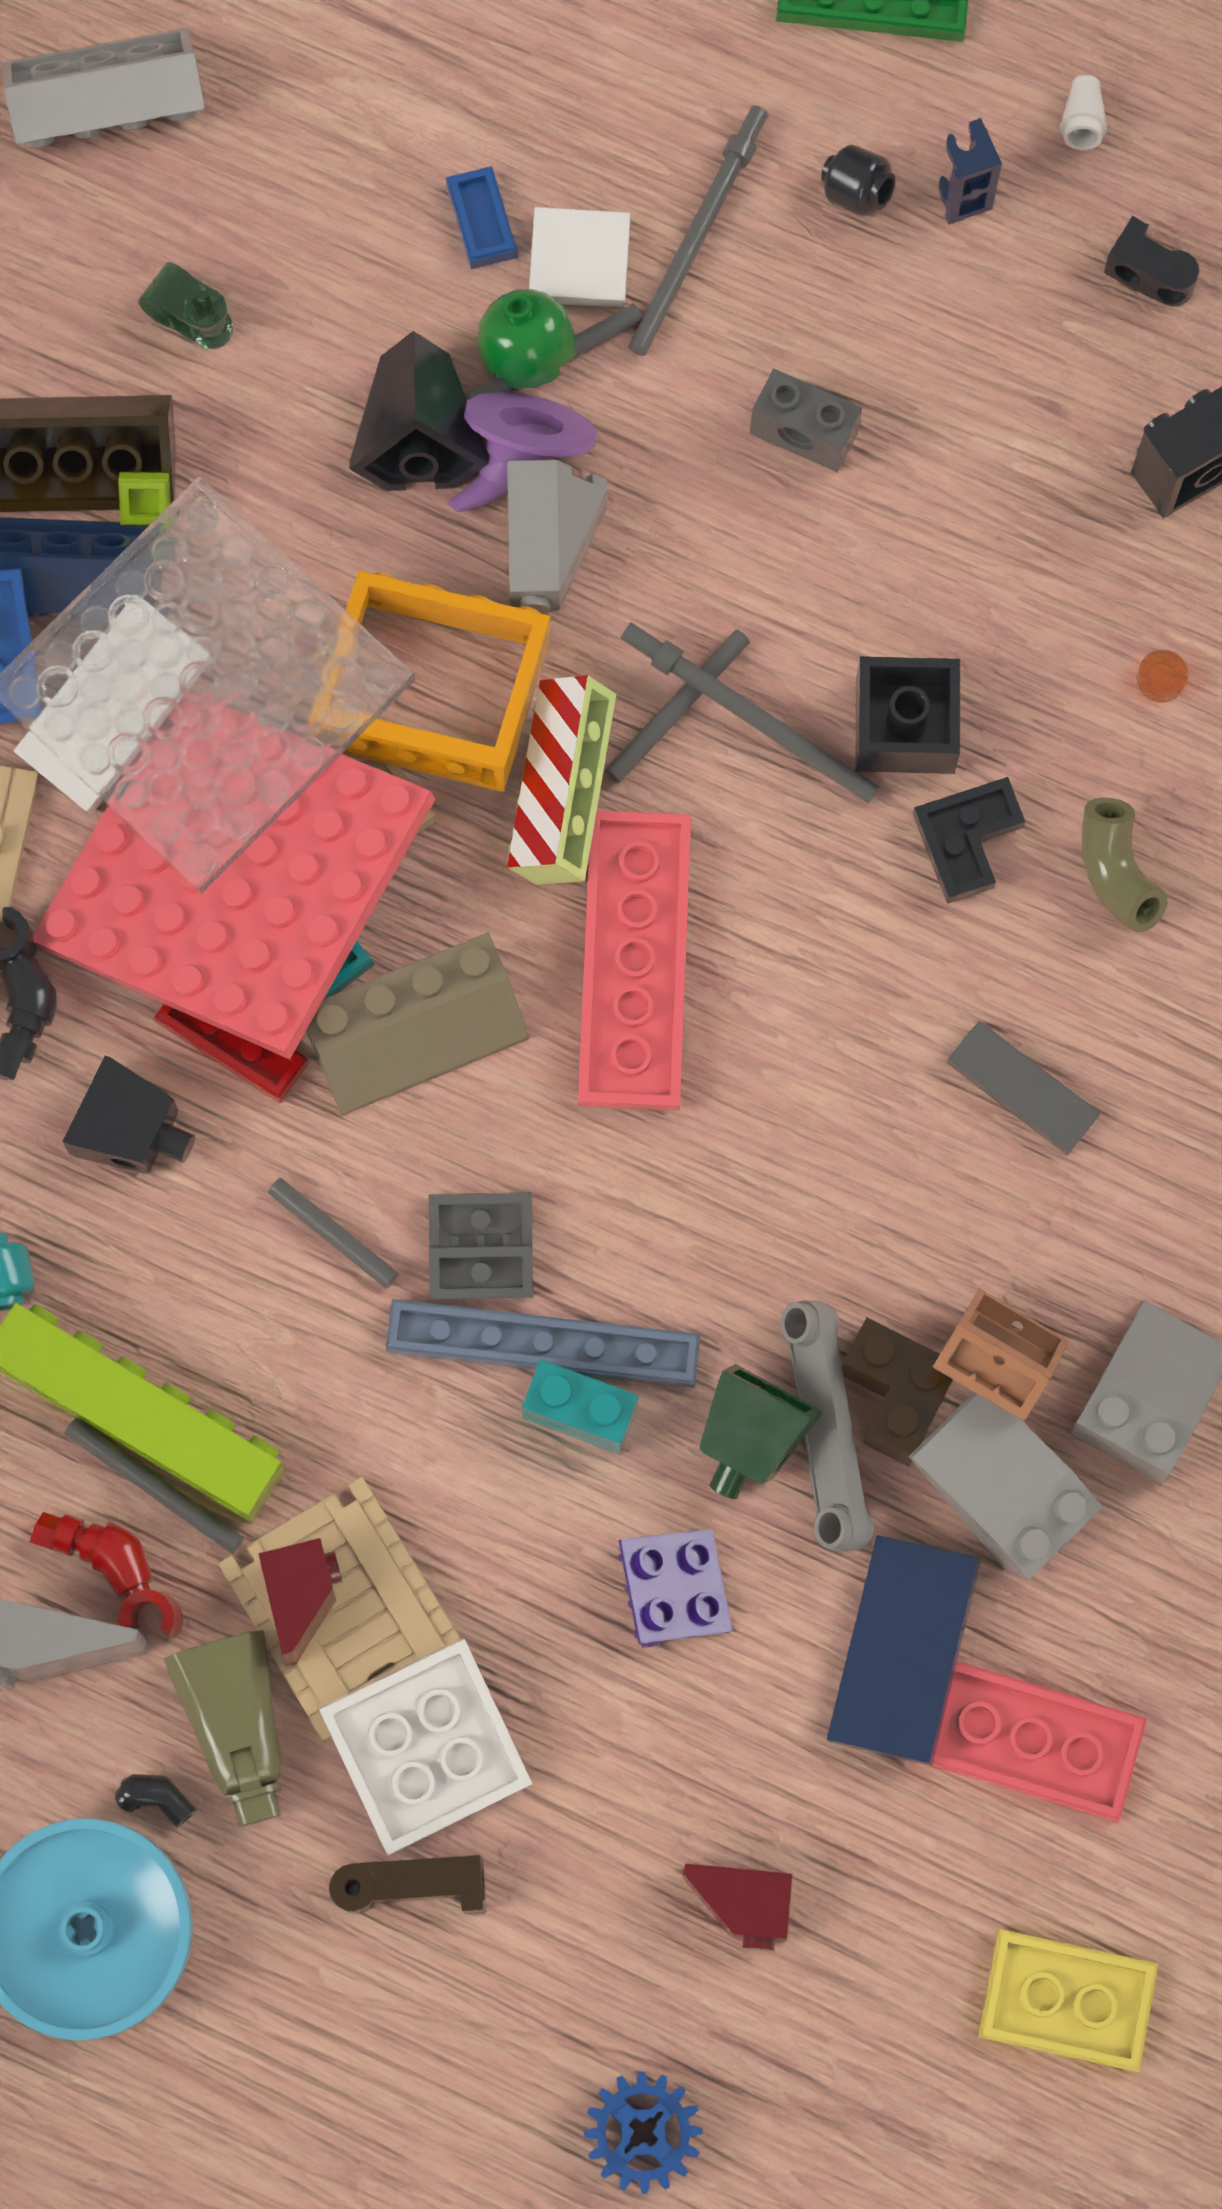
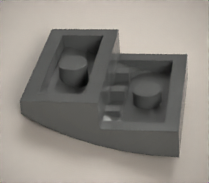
[428,1192,533,1300]

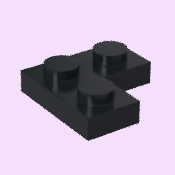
[913,777,1026,904]

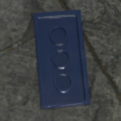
[827,1535,981,1766]

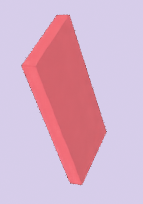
[932,1661,1147,1823]

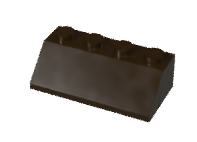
[0,395,175,512]

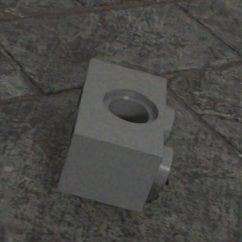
[750,368,862,473]

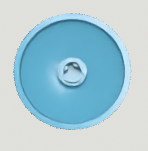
[0,1819,193,2040]

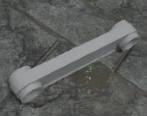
[781,1300,874,1551]

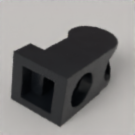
[1104,216,1199,306]

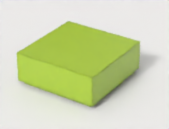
[118,472,171,526]

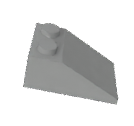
[1069,1300,1222,1485]
[908,1392,1103,1580]
[0,1599,149,1688]

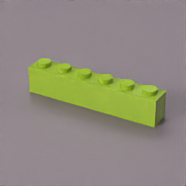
[0,1302,285,1523]

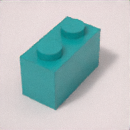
[522,1359,639,1455]

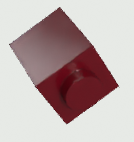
[258,1538,342,1666]
[683,1863,792,1951]

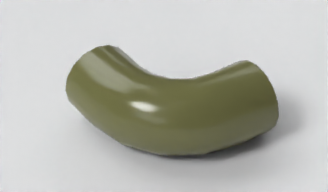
[1082,797,1168,933]

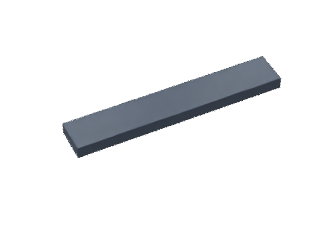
[385,1299,700,1388]

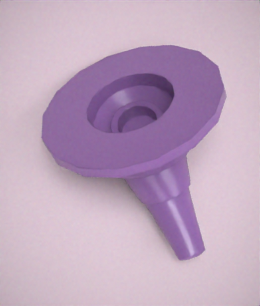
[448,392,597,512]

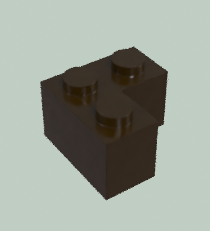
[842,1317,953,1467]

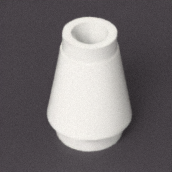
[1060,75,1107,150]

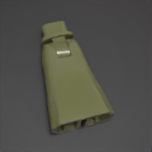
[164,1630,281,1827]

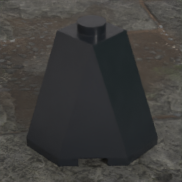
[349,331,488,491]

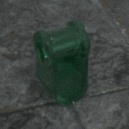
[138,262,233,349]

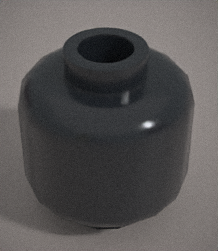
[821,145,896,216]

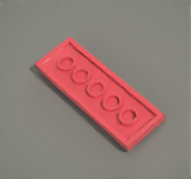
[578,811,691,1111]

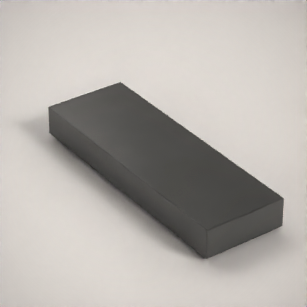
[947,1021,1100,1156]

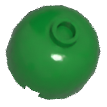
[478,289,576,388]

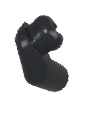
[115,1774,197,1828]

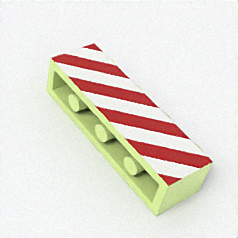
[507,675,616,885]

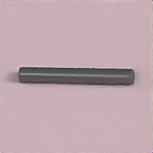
[268,1178,399,1289]

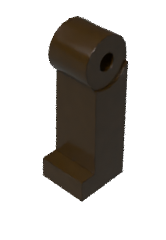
[329,1855,486,1914]

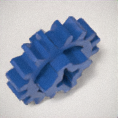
[584,2071,703,2194]

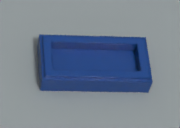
[446,166,517,269]

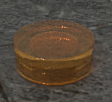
[1136,650,1188,702]

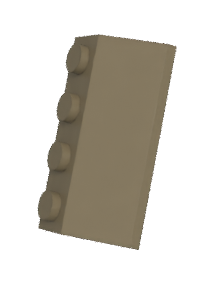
[306,932,529,1116]

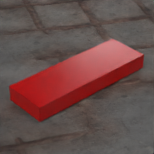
[154,1004,309,1104]

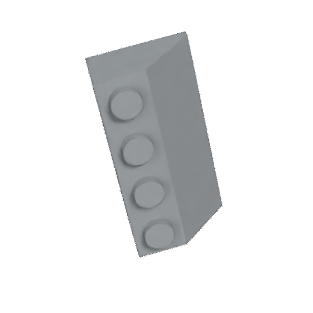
[1,28,205,147]

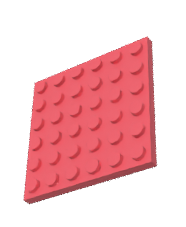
[33,692,435,1059]

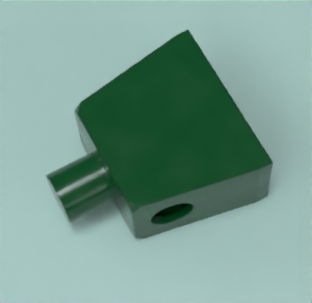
[700,1364,822,1499]

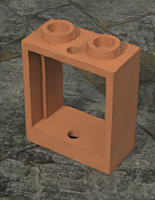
[933,1288,1069,1422]

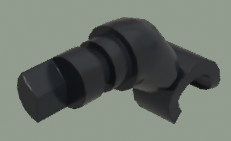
[0,907,57,1080]

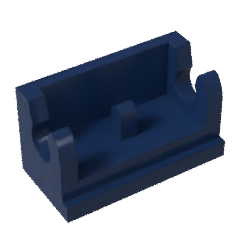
[938,118,1002,225]

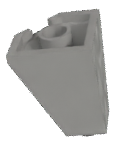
[507,460,607,614]

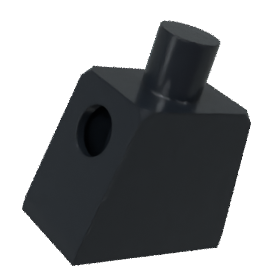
[62,1055,195,1174]

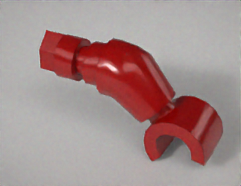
[29,1512,183,1638]

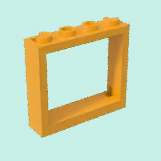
[309,570,551,792]

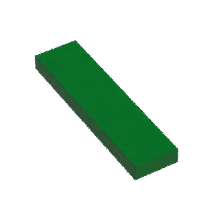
[776,0,969,42]

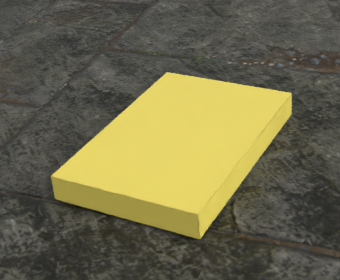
[978,1929,1158,2072]

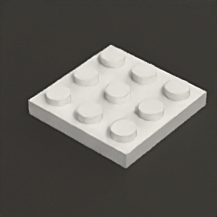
[318,1637,532,1855]

